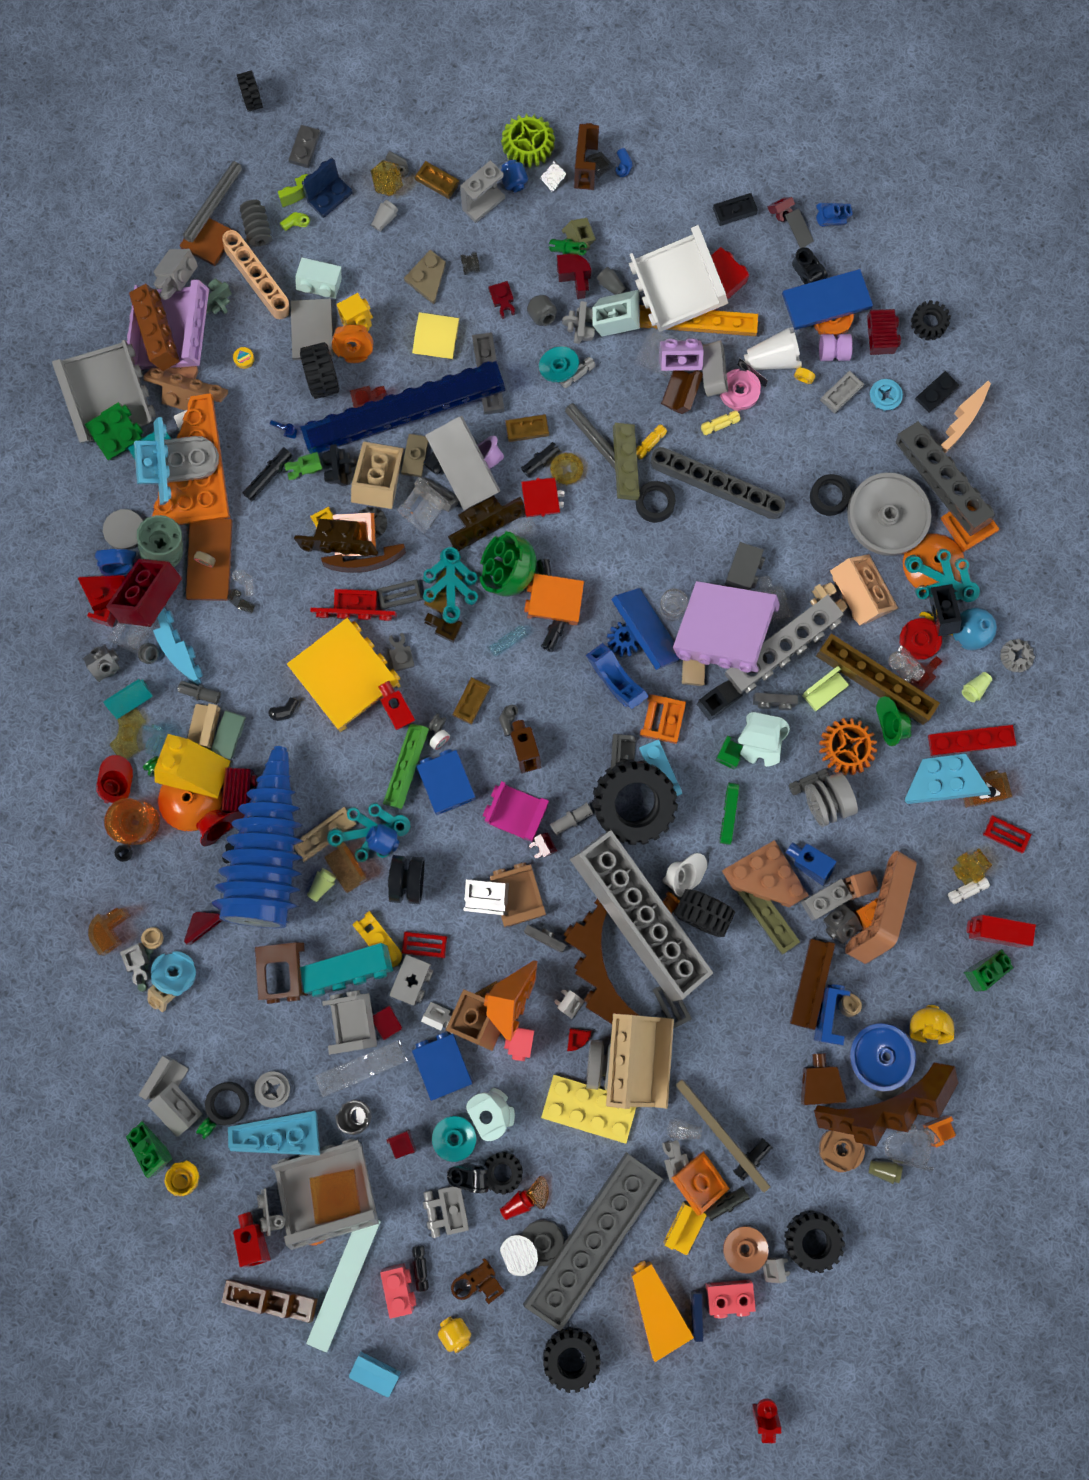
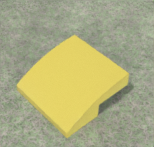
[412,312,460,359]

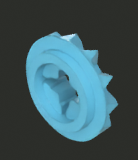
[869,379,903,411]

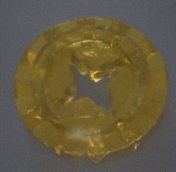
[550,453,583,486]

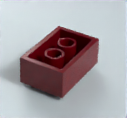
[106,559,182,627]

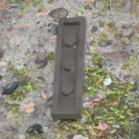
[472,332,505,415]

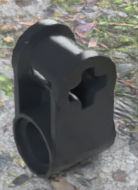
[792,247,828,285]
[447,1163,489,1193]

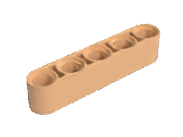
[223,230,289,319]

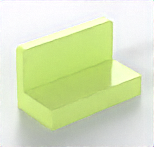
[802,666,849,712]

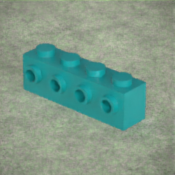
[300,943,393,997]

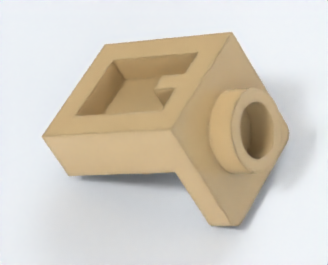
[147,975,176,1013]

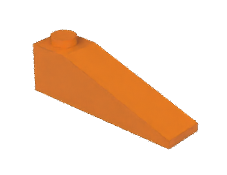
[484,960,538,1041]

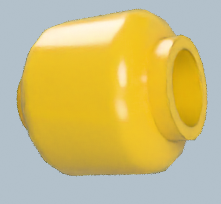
[438,1316,471,1354]

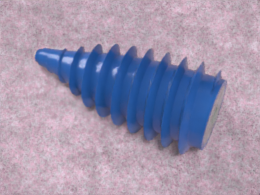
[212,746,303,928]

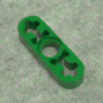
[719,782,739,845]

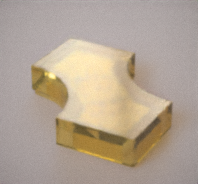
[110,707,146,759]

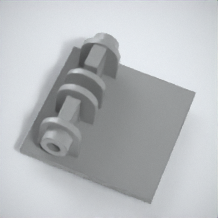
[257,1189,285,1236]

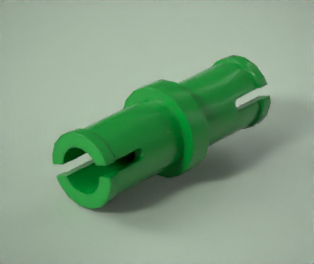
[549,238,587,256]

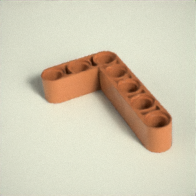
[845,851,917,964]

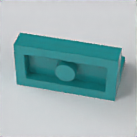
[103,679,153,719]

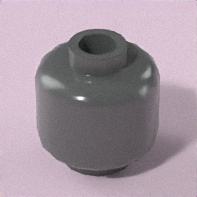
[527,295,557,326]

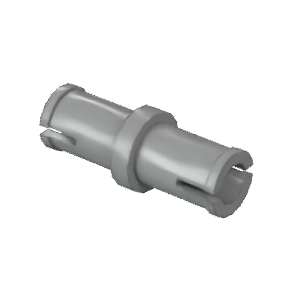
[550,802,593,836]

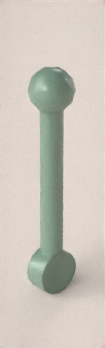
[138,948,153,992]

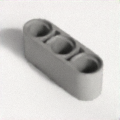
[702,340,728,397]

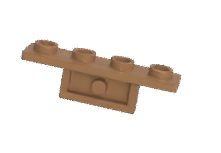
[144,368,228,411]

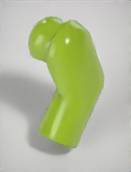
[280,212,310,231]

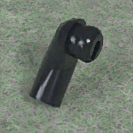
[268,697,299,721]

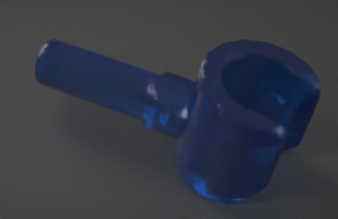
[270,420,297,439]

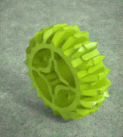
[501,113,555,168]

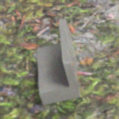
[139,1055,188,1100]
[148,1082,202,1137]

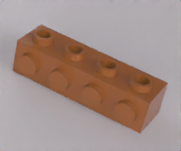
[129,284,180,371]

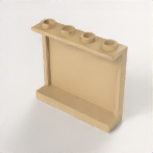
[606,1014,674,1109]

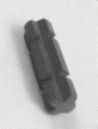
[789,769,829,795]

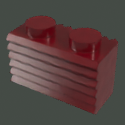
[867,309,901,355]
[222,768,257,813]

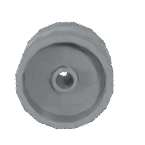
[586,1039,611,1091]

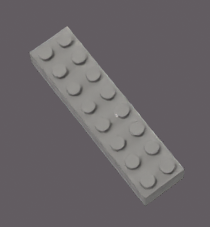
[570,830,713,1002]

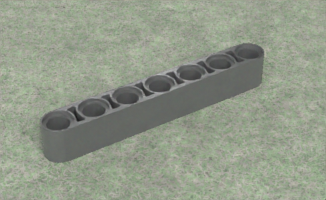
[651,447,785,519]

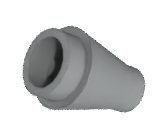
[371,200,398,232]

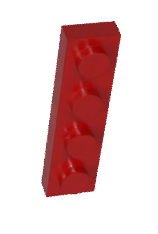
[928,725,1016,756]

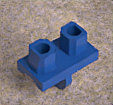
[816,203,853,227]

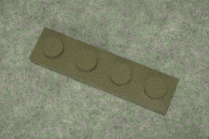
[613,422,640,501]
[735,890,800,955]

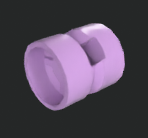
[819,334,852,361]

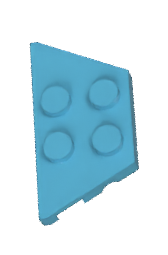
[905,754,991,804]

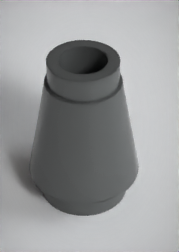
[596,267,626,295]

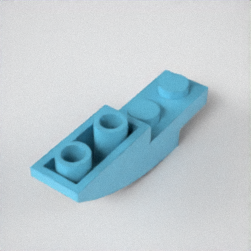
[153,607,203,685]

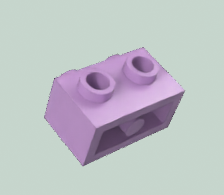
[659,338,704,371]

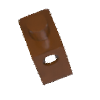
[510,720,542,774]
[801,1053,846,1105]

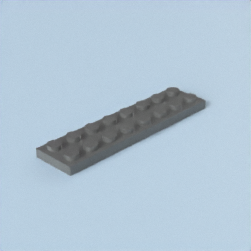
[523,1152,663,1331]

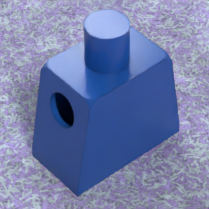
[786,843,837,886]

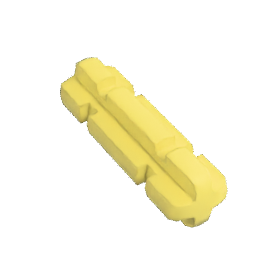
[701,410,740,435]

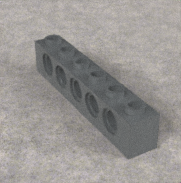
[896,421,995,536]

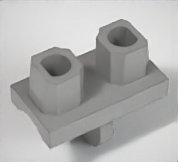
[562,301,595,344]

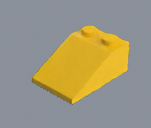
[154,734,231,799]

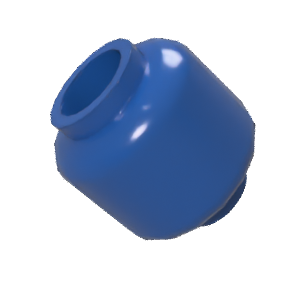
[501,160,528,193]
[366,824,400,856]

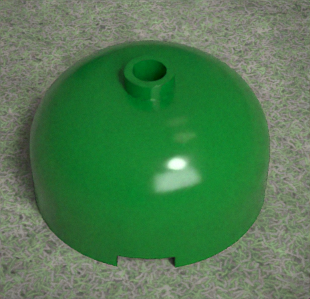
[479,531,536,597]

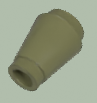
[868,1160,903,1184]

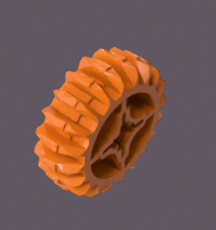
[819,718,877,775]

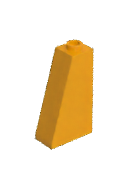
[631,1261,694,1362]

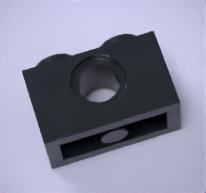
[929,584,962,636]

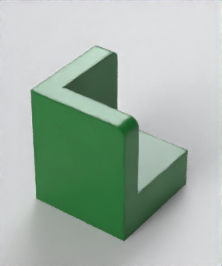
[715,735,743,770]

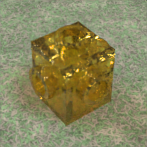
[371,160,403,196]
[952,848,992,885]

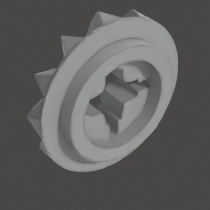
[1000,639,1035,672]
[255,1071,291,1108]

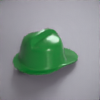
[876,696,912,746]

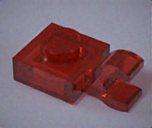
[350,385,388,412]
[906,656,943,692]

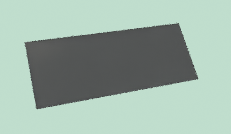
[785,209,814,248]

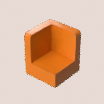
[923,1115,956,1148]

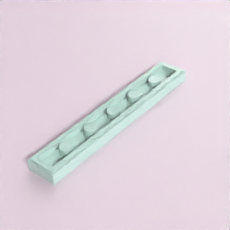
[306,1220,381,1353]

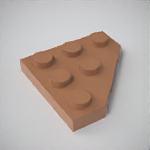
[722,840,809,907]

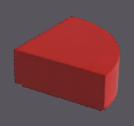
[567,1029,591,1051]

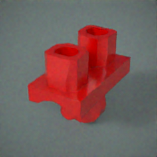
[753,1398,782,1443]

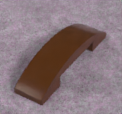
[321,544,406,573]

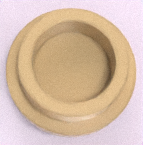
[141,927,164,949]

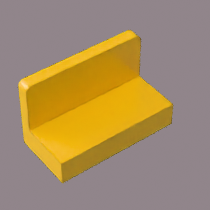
[663,1202,706,1255]

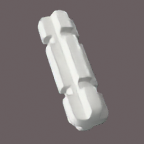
[948,876,990,904]

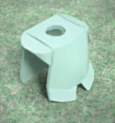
[738,712,790,767]
[466,1087,515,1141]

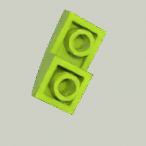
[278,174,308,207]

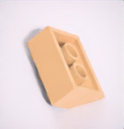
[830,554,898,626]

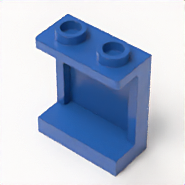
[417,749,476,816]
[814,984,850,1045]
[412,1031,473,1101]

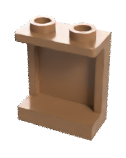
[490,862,546,928]

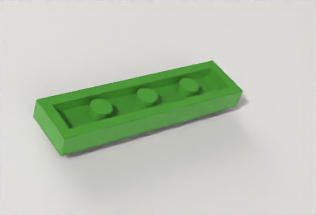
[383,724,429,809]

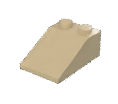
[351,442,404,509]

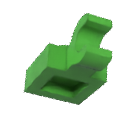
[284,452,322,480]

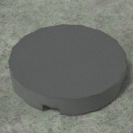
[521,1220,564,1266]

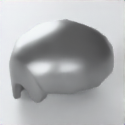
[336,1100,372,1135]

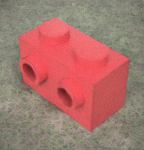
[504,1028,534,1061]
[380,1263,416,1319]
[706,1280,756,1318]

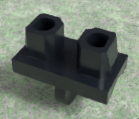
[322,444,357,486]

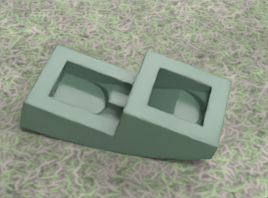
[211,710,246,759]

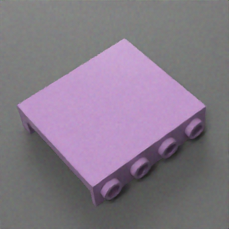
[127,280,209,370]
[673,581,780,673]

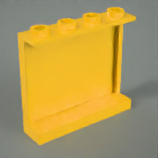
[287,618,400,732]

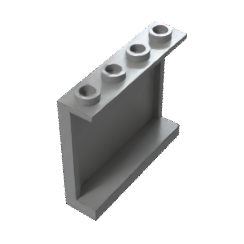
[52,340,156,444]
[271,1139,379,1250]

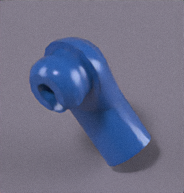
[615,148,633,177]

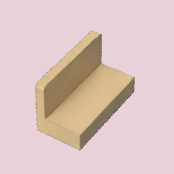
[187,704,221,749]

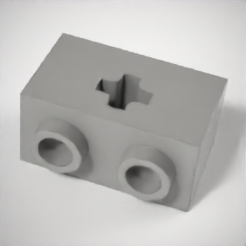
[801,879,853,921]
[389,955,434,1006]

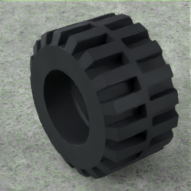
[300,342,340,399]
[674,889,735,937]
[784,1211,845,1273]
[543,1327,601,1393]

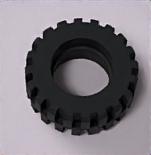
[592,759,678,845]

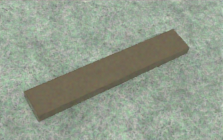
[676,1079,771,1193]

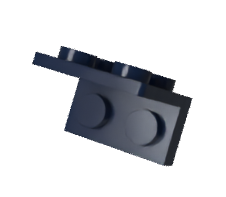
[302,157,353,218]

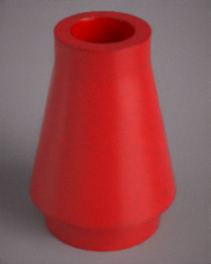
[500,1190,534,1220]

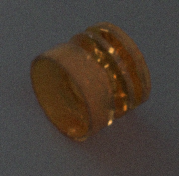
[104,798,160,845]

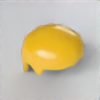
[164,1160,200,1197]

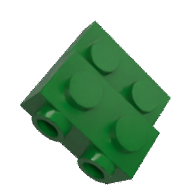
[84,402,144,461]

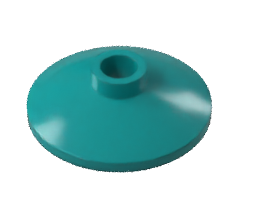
[539,347,579,382]
[432,1116,476,1162]

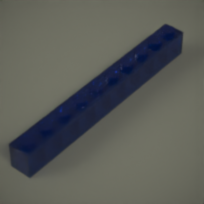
[300,361,506,454]

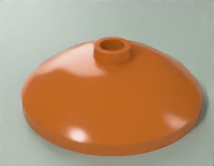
[903,534,965,593]
[158,785,223,831]

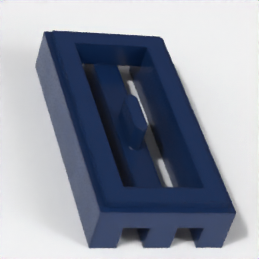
[691,1290,703,1342]

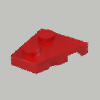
[78,575,125,612]

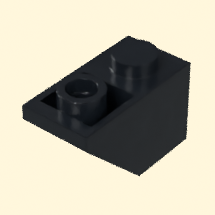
[696,680,743,721]

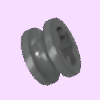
[428,713,446,734]

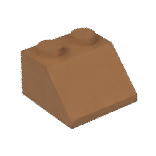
[446,989,500,1051]

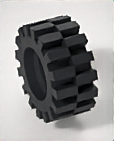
[237,70,263,112]
[911,300,951,340]
[484,1152,523,1195]

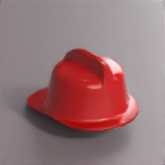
[96,755,133,803]
[196,810,245,847]

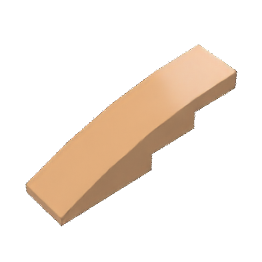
[941,381,991,454]

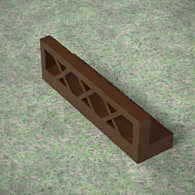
[790,939,835,1030]

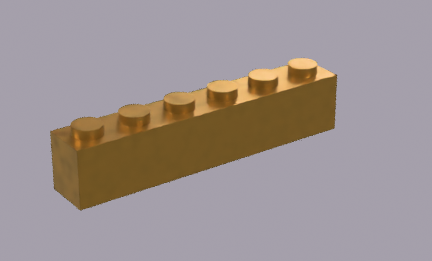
[816,633,940,725]

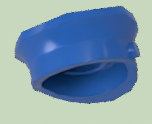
[95,549,137,576]

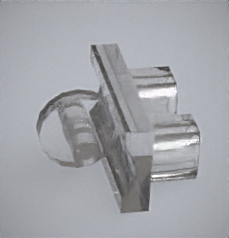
[888,646,925,682]

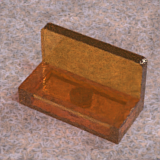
[325,842,369,893]

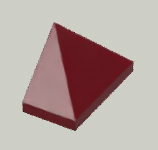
[184,912,223,945]

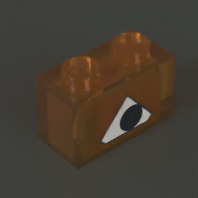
[963,770,1012,808]

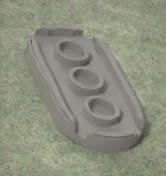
[135,436,219,483]

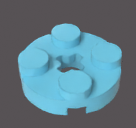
[151,951,196,996]

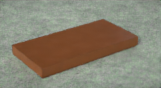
[186,519,233,601]

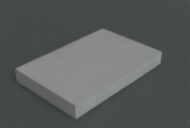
[291,299,334,361]

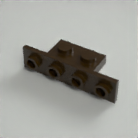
[448,495,526,551]
[294,519,378,557]

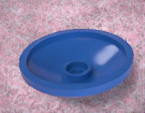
[850,1023,916,1091]

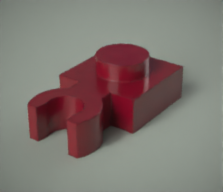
[488,281,515,319]

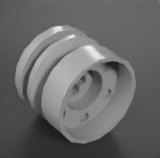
[805,772,858,827]

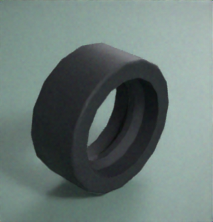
[810,474,851,516]
[635,481,676,523]
[205,1082,250,1126]

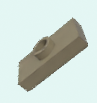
[401,434,429,478]

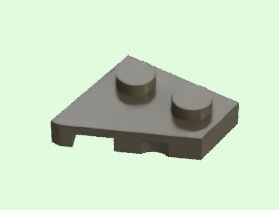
[404,250,446,304]

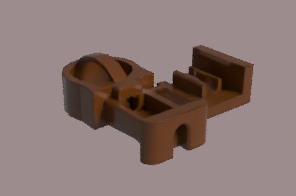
[451,1259,505,1305]

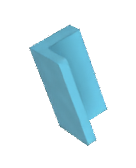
[349,1351,401,1397]

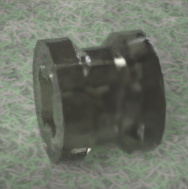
[460,252,480,275]

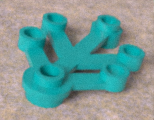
[423,547,478,623]
[904,549,980,602]
[327,802,411,862]

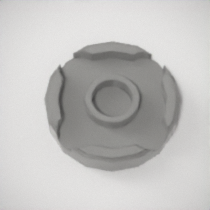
[103,509,143,550]

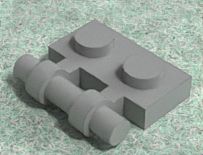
[423,1186,469,1238]

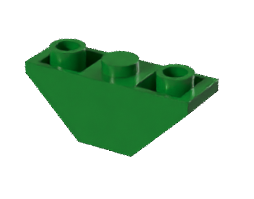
[964,949,1013,992]
[126,1121,172,1178]

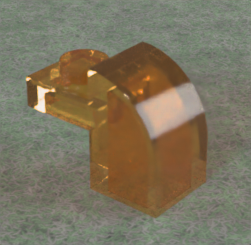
[88,908,131,956]

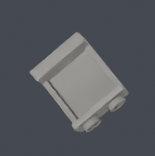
[460,160,505,223]
[322,990,377,1055]

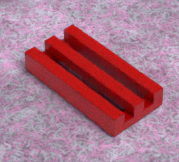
[983,815,1032,854]
[402,932,447,958]

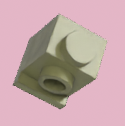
[562,218,596,250]

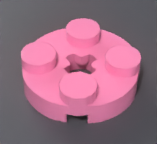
[720,369,761,411]

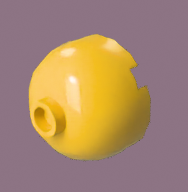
[909,1005,954,1044]

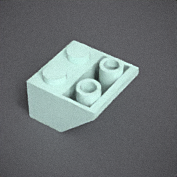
[592,290,640,337]

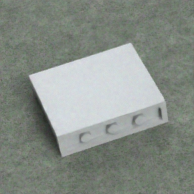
[629,225,728,332]

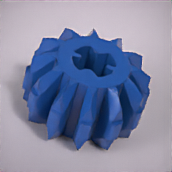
[607,622,640,657]

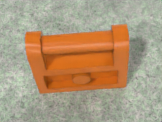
[640,694,686,744]

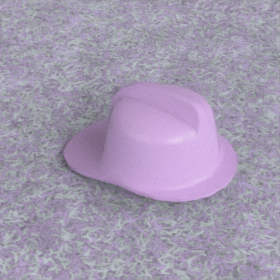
[477,436,504,469]

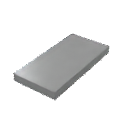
[425,416,500,510]

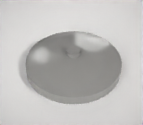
[847,473,931,556]

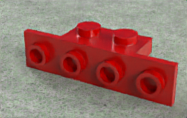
[310,589,397,621]

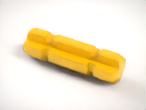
[636,424,667,459]

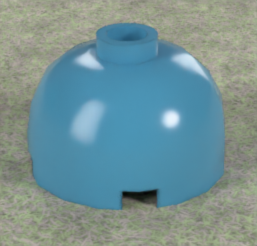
[953,608,997,651]

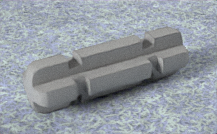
[560,357,595,388]

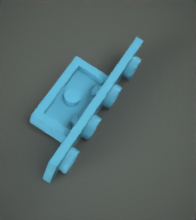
[134,417,171,505]

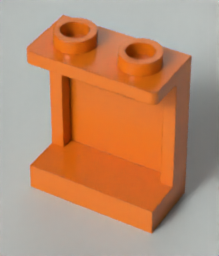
[524,574,584,626]

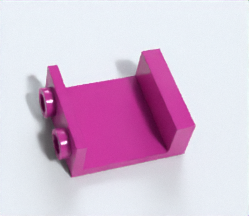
[483,781,549,842]

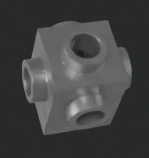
[83,644,120,682]
[823,904,862,944]

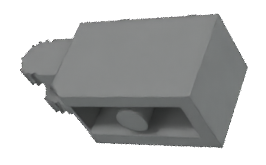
[153,249,198,300]

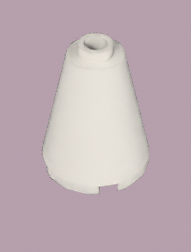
[744,327,802,370]

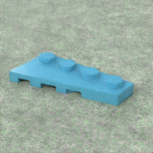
[228,1111,320,1155]

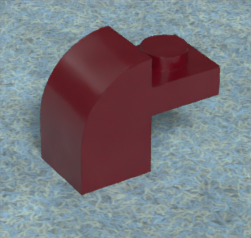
[557,254,591,299]

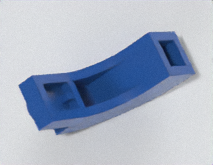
[586,643,648,709]

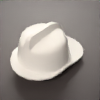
[663,853,707,897]

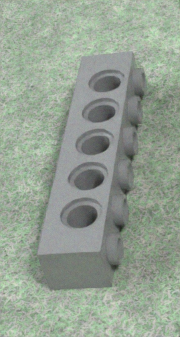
[725,595,844,694]

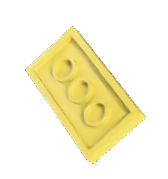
[541,1074,636,1144]

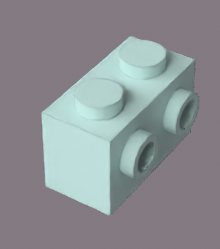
[295,258,341,299]

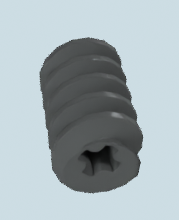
[239,199,273,247]

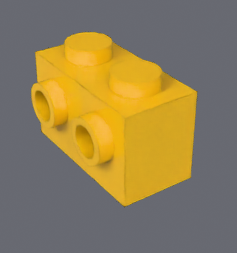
[336,293,373,332]

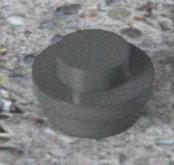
[138,643,159,664]

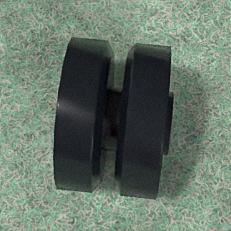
[388,855,425,905]

